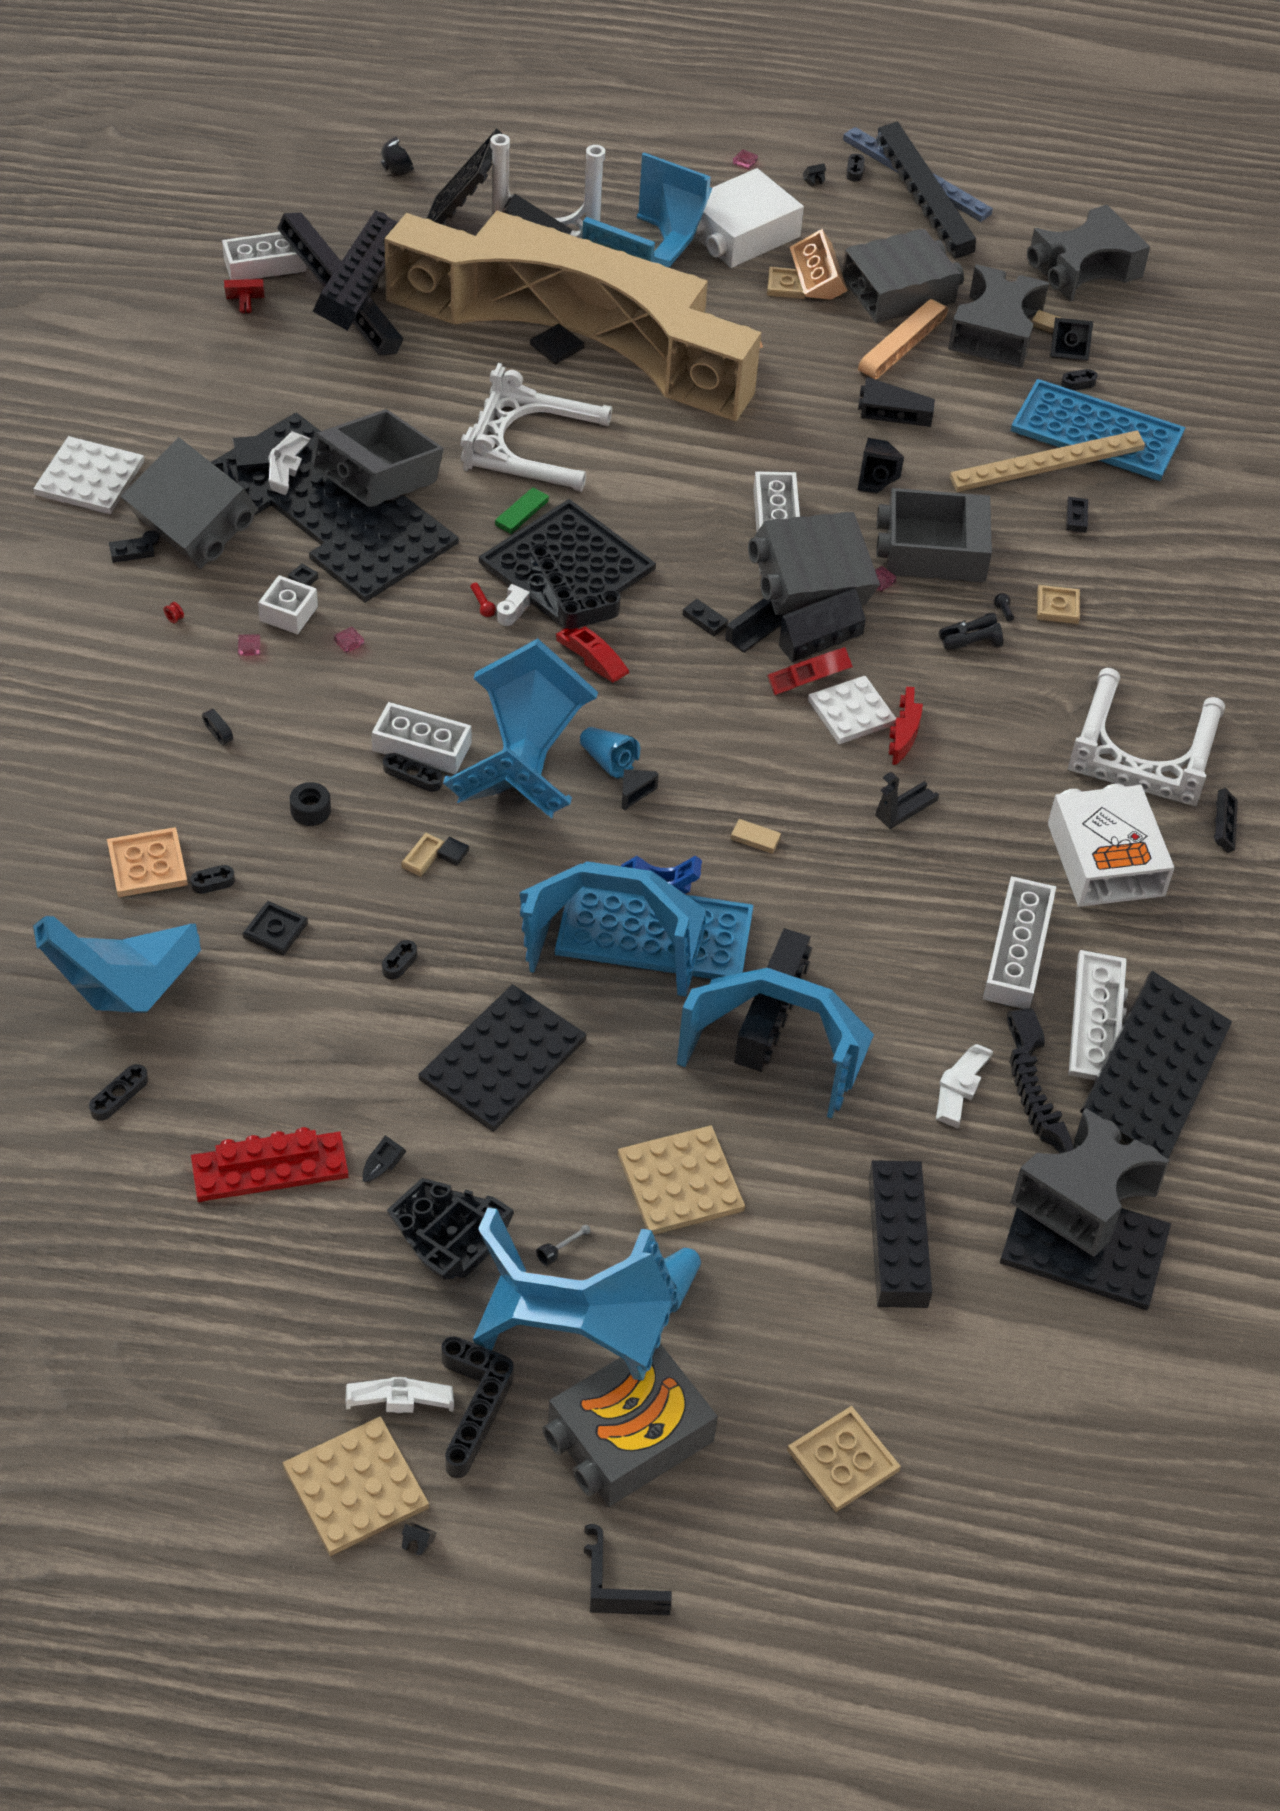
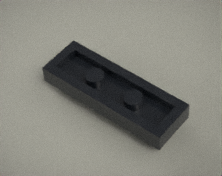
[1214,787,1238,853]

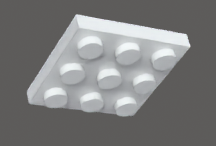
[808,676,896,744]

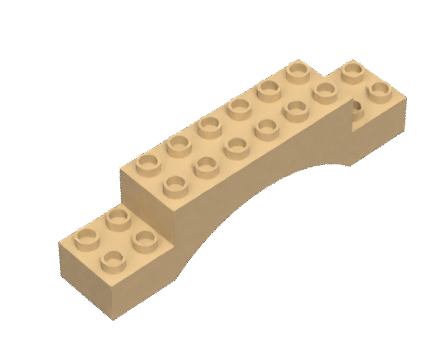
[384,210,761,421]

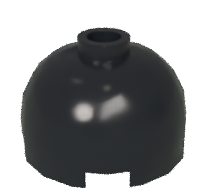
[380,136,414,175]

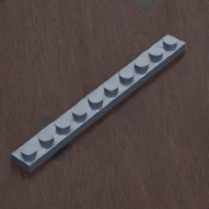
[843,127,993,222]

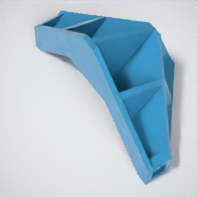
[33,916,201,1013]

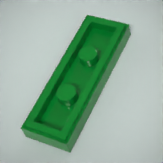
[495,487,549,534]

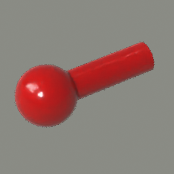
[470,582,496,617]

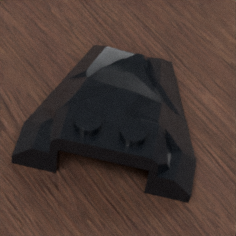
[387,1178,514,1280]

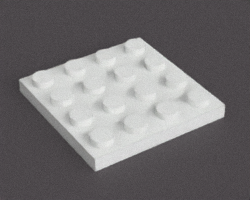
[33,436,144,514]

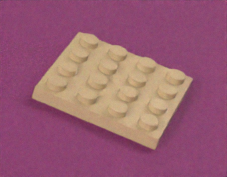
[618,1125,745,1235]
[282,1416,429,1556]

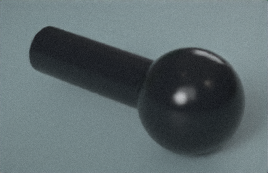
[994,593,1014,622]

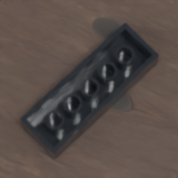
[734,928,813,1072]
[868,1160,932,1308]

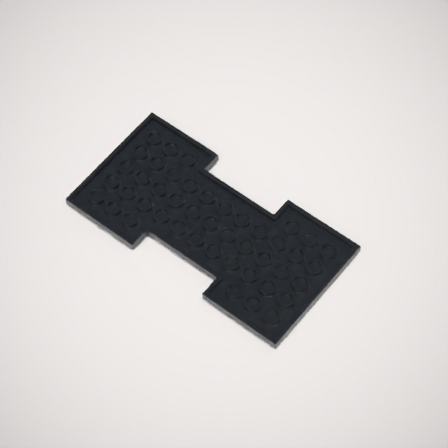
[211,412,459,603]

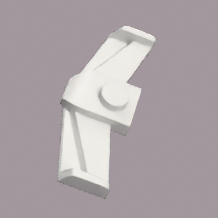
[268,431,311,495]
[936,1044,993,1129]
[345,1377,454,1413]

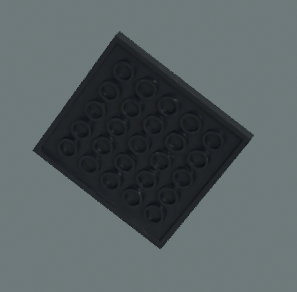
[479,499,656,629]

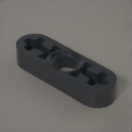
[383,753,442,792]
[89,1064,148,1121]

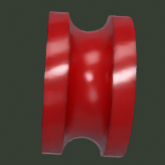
[163,602,184,624]

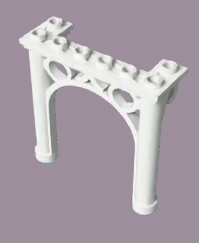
[491,134,605,239]
[461,363,612,492]
[1068,668,1225,807]

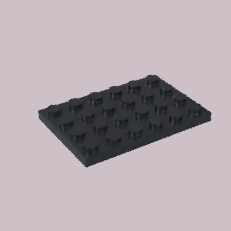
[426,128,502,225]
[418,984,587,1132]
[1000,1207,1171,1311]

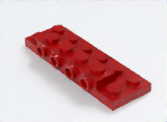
[191,1127,349,1202]

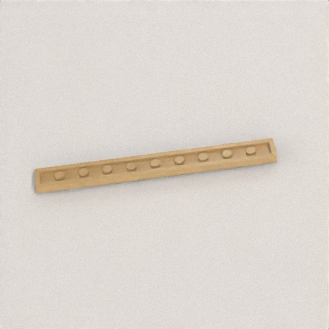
[950,430,1145,492]

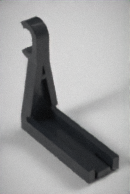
[875,772,939,829]
[584,1524,672,1615]

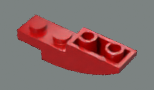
[556,626,629,683]
[767,647,853,696]
[889,686,923,765]

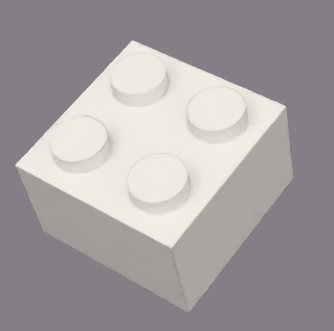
[258,575,318,634]

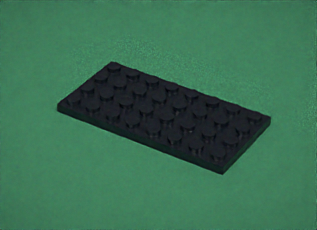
[1080,971,1232,1159]

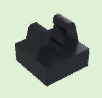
[803,163,826,186]
[402,1522,437,1555]

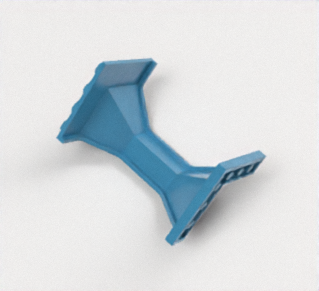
[582,153,713,268]
[443,639,598,818]
[519,861,707,997]
[677,968,874,1119]
[473,1208,678,1381]

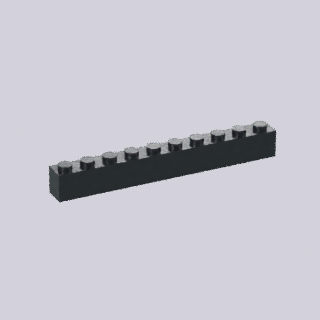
[876,121,976,259]
[277,213,404,355]

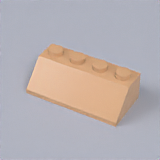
[790,229,848,300]

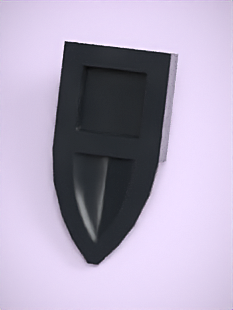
[363,1135,407,1182]

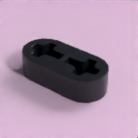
[846,154,865,182]
[1061,369,1098,391]
[202,709,233,745]
[191,865,235,894]
[382,940,417,979]

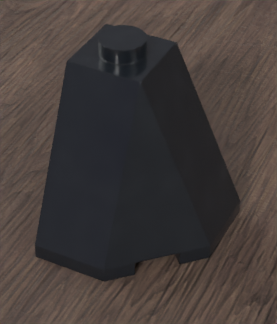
[857,438,904,493]

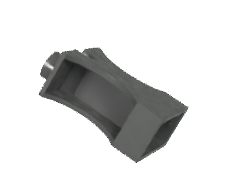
[1027,204,1150,302]
[948,264,1049,368]
[1010,1109,1170,1257]

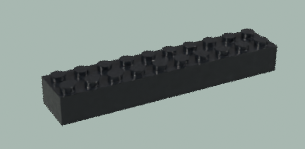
[312,210,399,331]

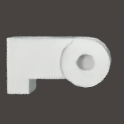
[497,584,530,626]

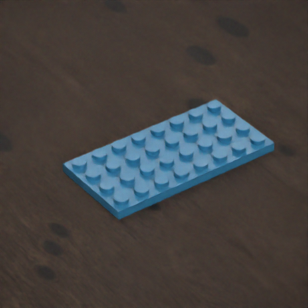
[1010,379,1186,481]
[555,886,754,979]

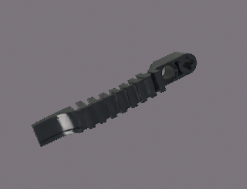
[1007,1008,1074,1154]

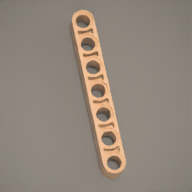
[858,299,948,380]

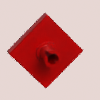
[224,279,265,314]

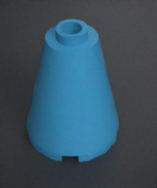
[580,727,641,778]
[665,1248,701,1314]

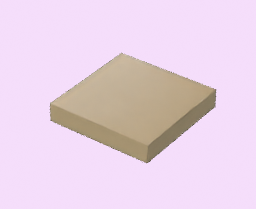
[767,267,805,299]
[1037,585,1080,624]

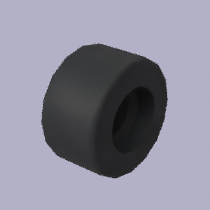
[290,782,331,826]

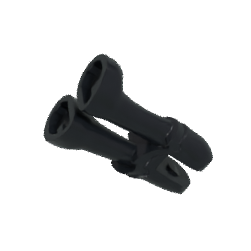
[938,612,1004,650]

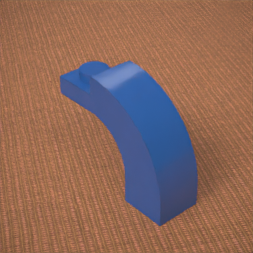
[621,856,702,894]

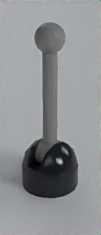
[536,1225,591,1266]

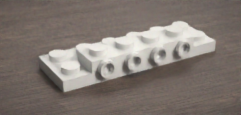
[1068,950,1128,1080]

